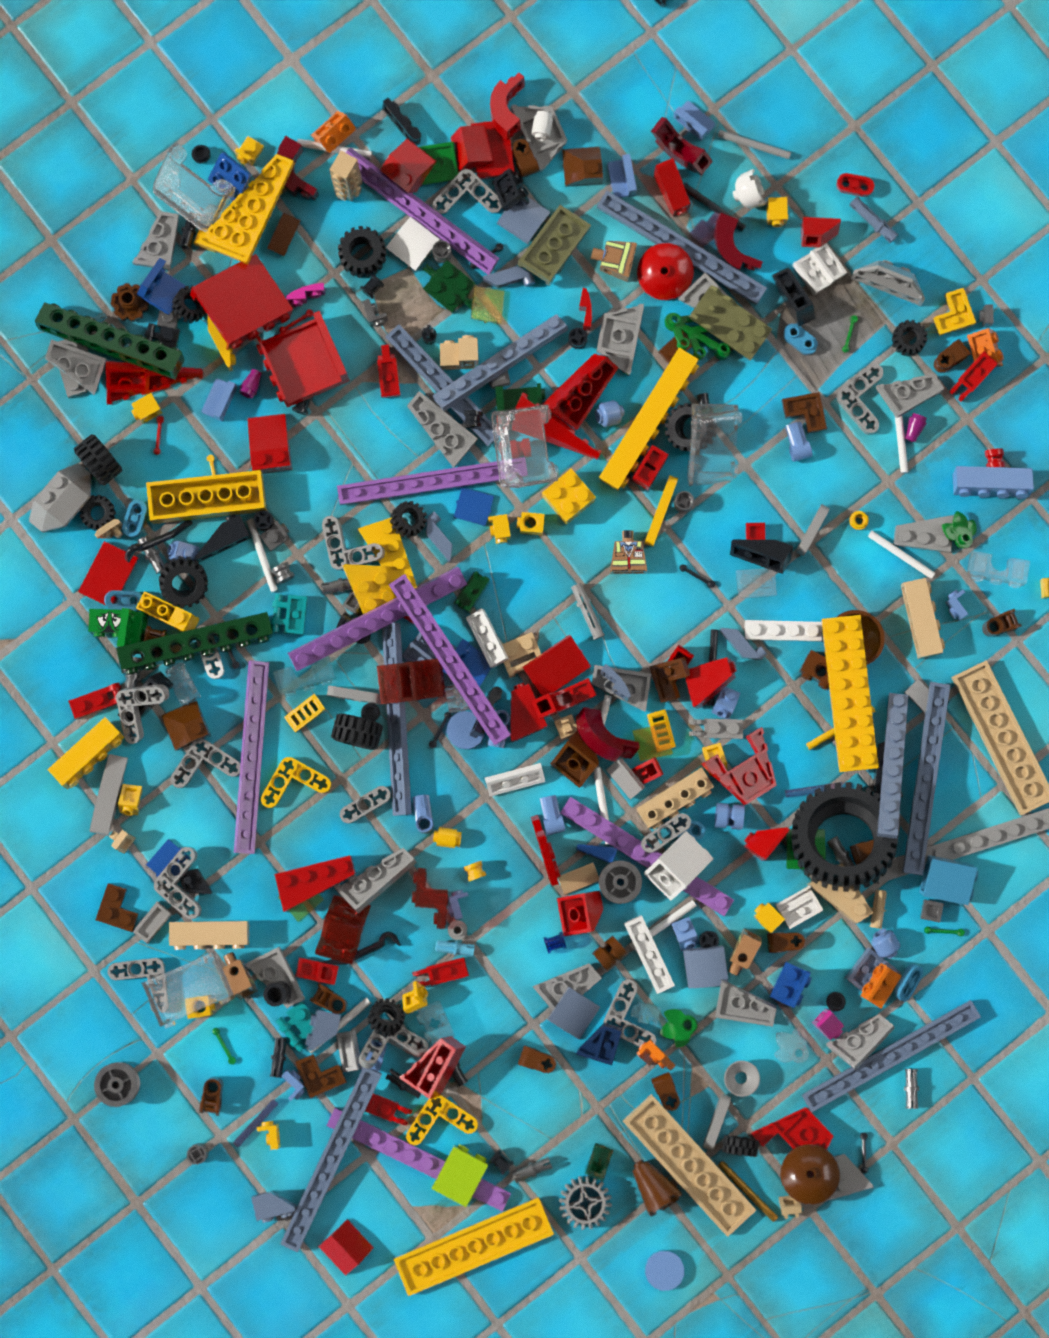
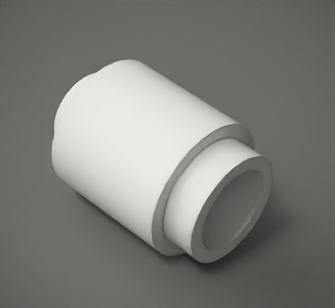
[531,111,553,141]

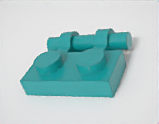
[270,594,308,635]
[276,1001,313,1052]

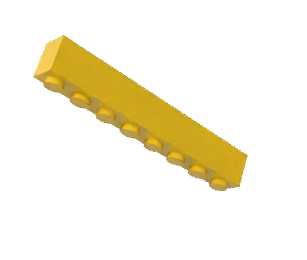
[599,348,699,491]

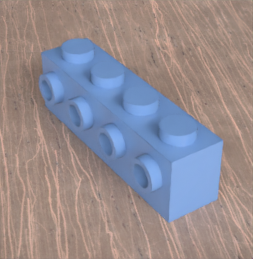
[953,466,1034,499]

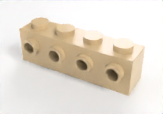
[329,150,362,202]
[900,578,945,659]
[636,767,714,829]
[169,921,249,950]

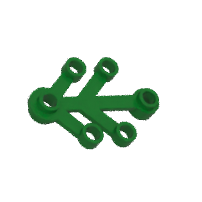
[664,313,730,360]

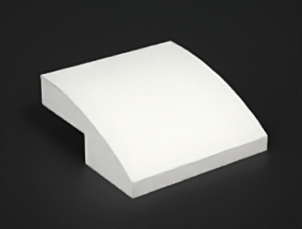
[386,217,440,271]
[793,243,847,295]

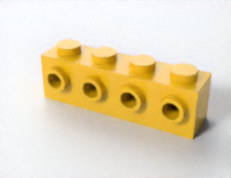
[48,717,124,790]

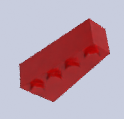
[541,354,618,430]
[274,855,356,912]

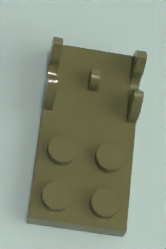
[518,205,591,286]
[689,285,772,361]

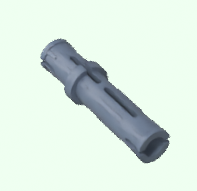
[849,196,898,243]

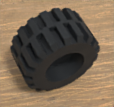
[338,226,387,278]
[665,403,717,452]
[74,434,122,486]
[159,556,208,608]
[331,713,383,750]

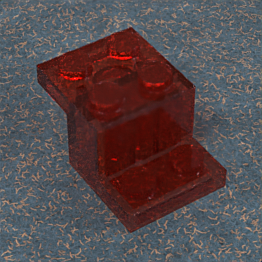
[377,658,446,704]
[412,868,449,929]
[315,895,371,965]

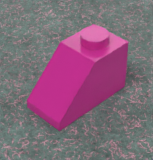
[812,1009,844,1040]

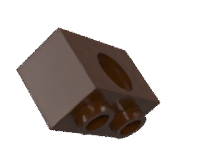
[798,650,829,691]

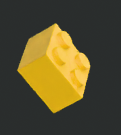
[542,468,596,525]

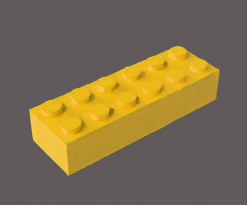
[146,470,267,524]

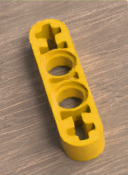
[644,475,678,547]

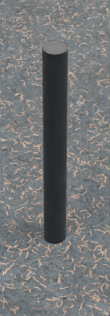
[684,183,746,232]
[706,629,718,706]

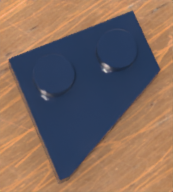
[576,1023,623,1065]

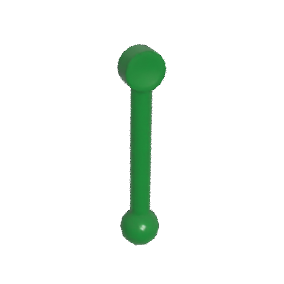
[842,315,858,353]
[924,926,965,936]
[212,1028,236,1064]

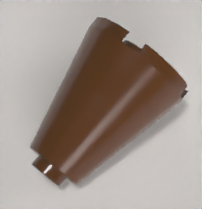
[632,1159,683,1217]

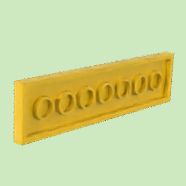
[821,615,879,772]
[393,1197,554,1296]

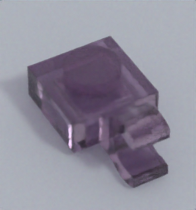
[690,212,719,246]

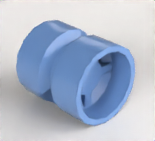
[715,802,745,830]

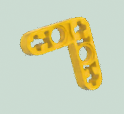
[261,757,331,808]
[406,1095,478,1145]

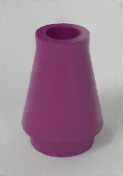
[239,369,262,399]
[905,413,927,443]

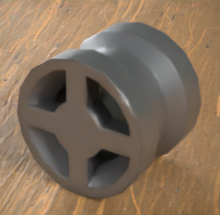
[271,562,295,584]

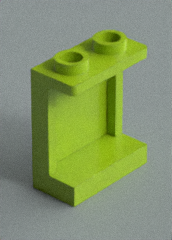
[431,1144,489,1207]

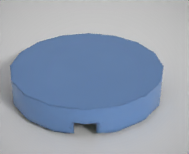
[447,711,484,749]
[645,1250,684,1291]

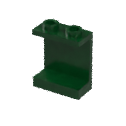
[495,383,547,428]

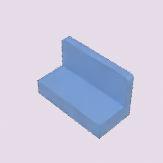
[673,101,715,141]
[607,154,637,198]
[202,378,237,421]

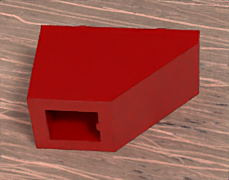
[801,217,841,248]

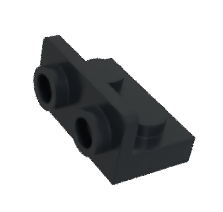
[492,168,530,211]

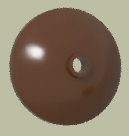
[837,610,885,665]
[780,1144,840,1205]

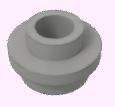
[448,920,467,940]

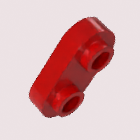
[836,173,874,197]

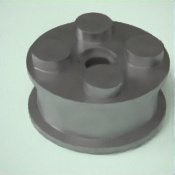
[599,861,642,904]
[94,1062,140,1107]

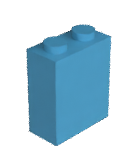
[919,855,978,905]

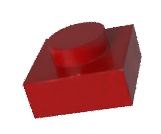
[745,523,766,540]

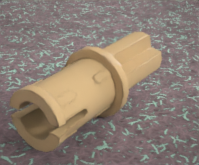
[870,890,887,929]

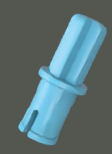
[435,940,475,957]

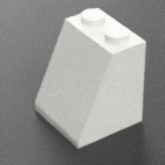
[643,831,714,901]

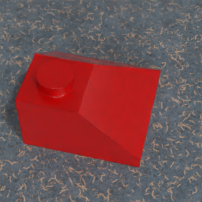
[744,827,790,861]
[557,891,604,936]

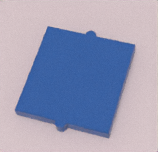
[454,487,494,526]
[146,839,191,883]

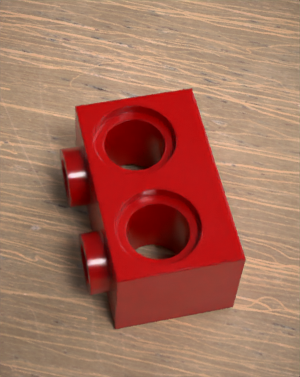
[632,445,669,490]

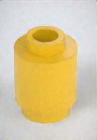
[433,827,462,848]

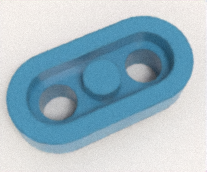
[783,323,818,356]
[122,500,148,538]
[104,590,142,610]
[666,818,705,841]
[894,964,923,1002]

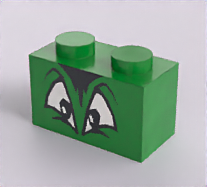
[88,609,122,638]

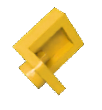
[402,981,428,1014]

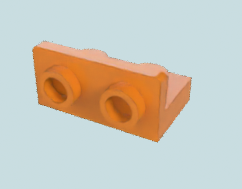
[311,111,356,153]
[967,328,1004,367]
[860,963,901,1009]
[637,1040,676,1071]

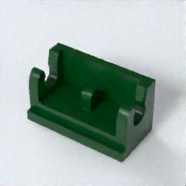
[453,571,490,614]

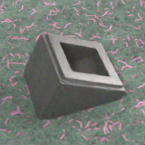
[342,590,363,617]

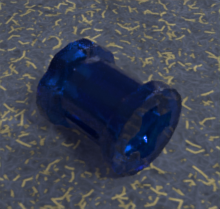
[543,932,567,954]

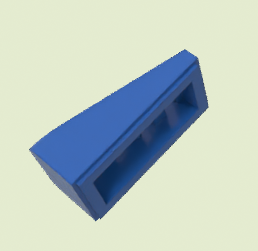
[576,844,618,863]

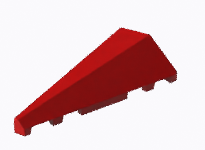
[105,361,203,405]
[507,393,602,460]

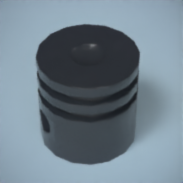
[263,981,292,1007]

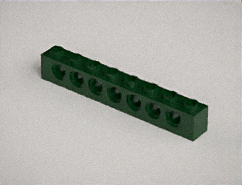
[35,302,185,380]
[116,612,273,675]

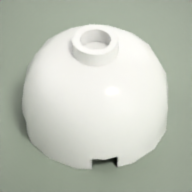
[733,169,767,208]

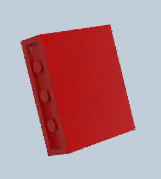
[190,254,293,350]
[256,311,350,407]

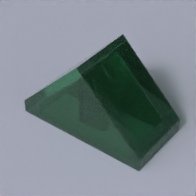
[584,1143,613,1181]

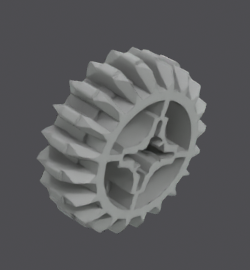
[559,1175,612,1230]

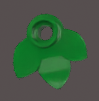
[942,511,977,549]
[660,1009,698,1048]

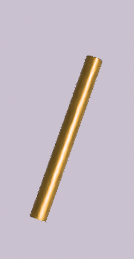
[717,1160,778,1222]

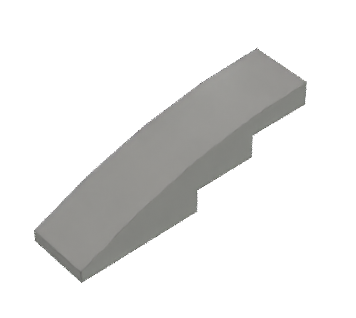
[90,754,128,836]

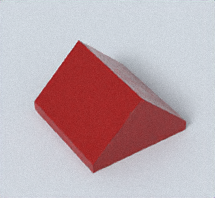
[451,125,494,173]
[318,1219,374,1275]

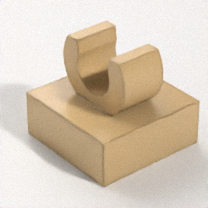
[554,714,578,739]
[109,830,136,854]
[779,1196,802,1219]

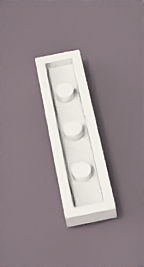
[744,620,822,642]
[624,915,675,994]

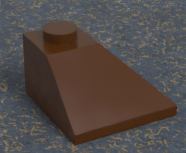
[562,147,603,187]
[161,700,211,751]
[550,730,599,788]

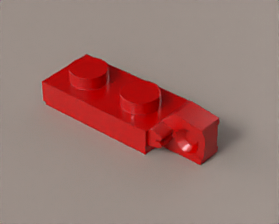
[377,344,400,398]

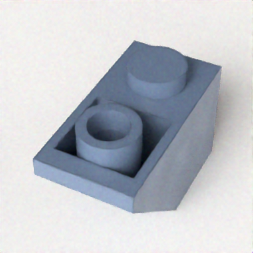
[305,1010,341,1051]
[251,1191,297,1223]

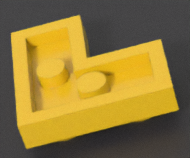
[933,288,976,336]

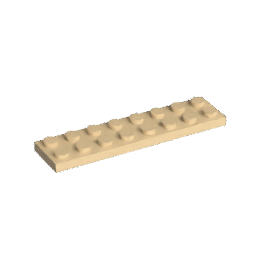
[951,660,1049,816]
[623,1094,756,1237]

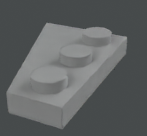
[132,211,180,270]
[45,340,106,395]
[876,374,944,418]
[893,515,954,553]
[592,665,651,712]
[532,963,602,1010]
[715,979,776,1027]
[826,1014,895,1070]

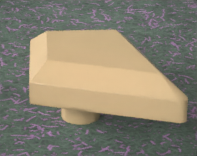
[95,519,123,539]

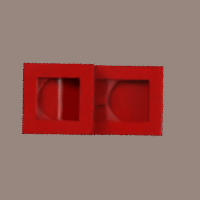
[579,288,592,331]
[295,957,339,985]

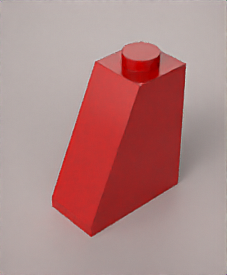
[654,158,691,217]
[685,657,737,709]
[511,682,547,743]

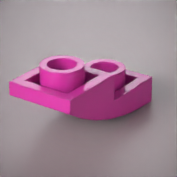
[286,283,325,307]

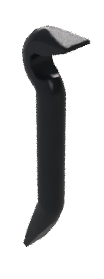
[124,520,193,563]
[323,931,401,965]

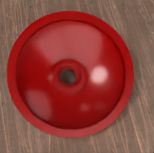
[637,243,694,300]

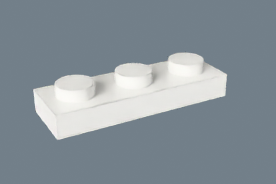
[466,608,509,668]
[485,763,545,797]

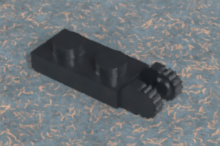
[382,97,422,145]
[470,687,502,738]

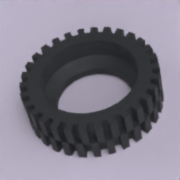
[792,782,899,892]

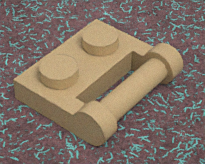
[502,632,541,678]

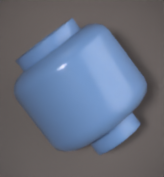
[595,400,624,427]
[871,929,900,959]

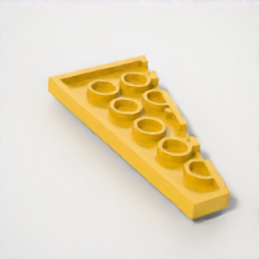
[196,154,295,264]

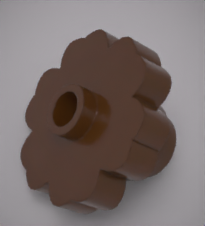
[110,283,150,322]

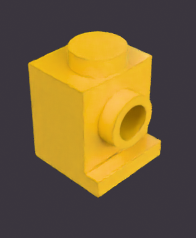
[488,514,511,544]

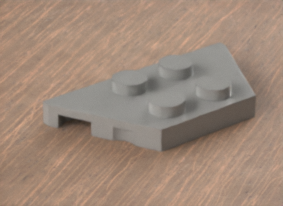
[511,105,567,172]
[596,304,644,376]
[801,1153,873,1208]

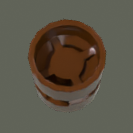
[592,935,629,972]

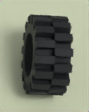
[172,286,206,323]
[891,320,928,356]
[80,495,116,530]
[390,501,427,538]
[368,998,405,1037]
[722,1135,759,1157]

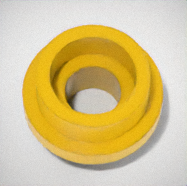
[849,511,869,530]

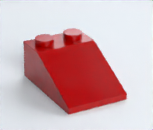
[247,414,292,473]

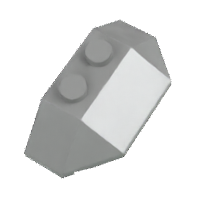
[851,260,925,306]
[29,463,92,533]

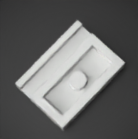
[775,886,823,929]

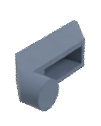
[483,266,536,288]
[426,512,452,563]
[720,628,767,660]

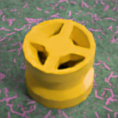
[464,861,487,882]

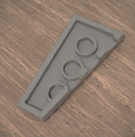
[407,391,478,468]
[334,848,417,913]

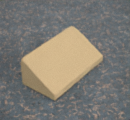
[558,863,599,895]

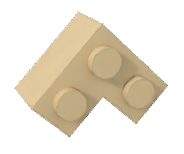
[440,335,479,370]

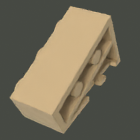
[807,863,873,923]

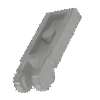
[689,719,743,739]

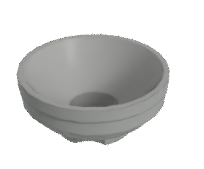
[724,1061,760,1097]

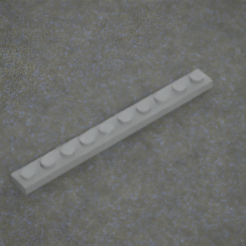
[878,808,1049,883]

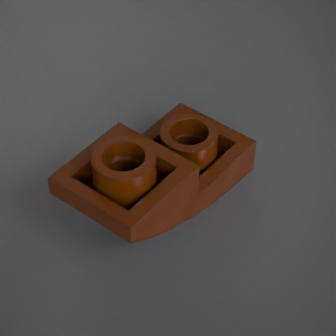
[267,212,301,256]

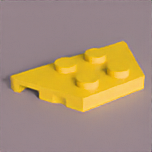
[342,564,397,633]

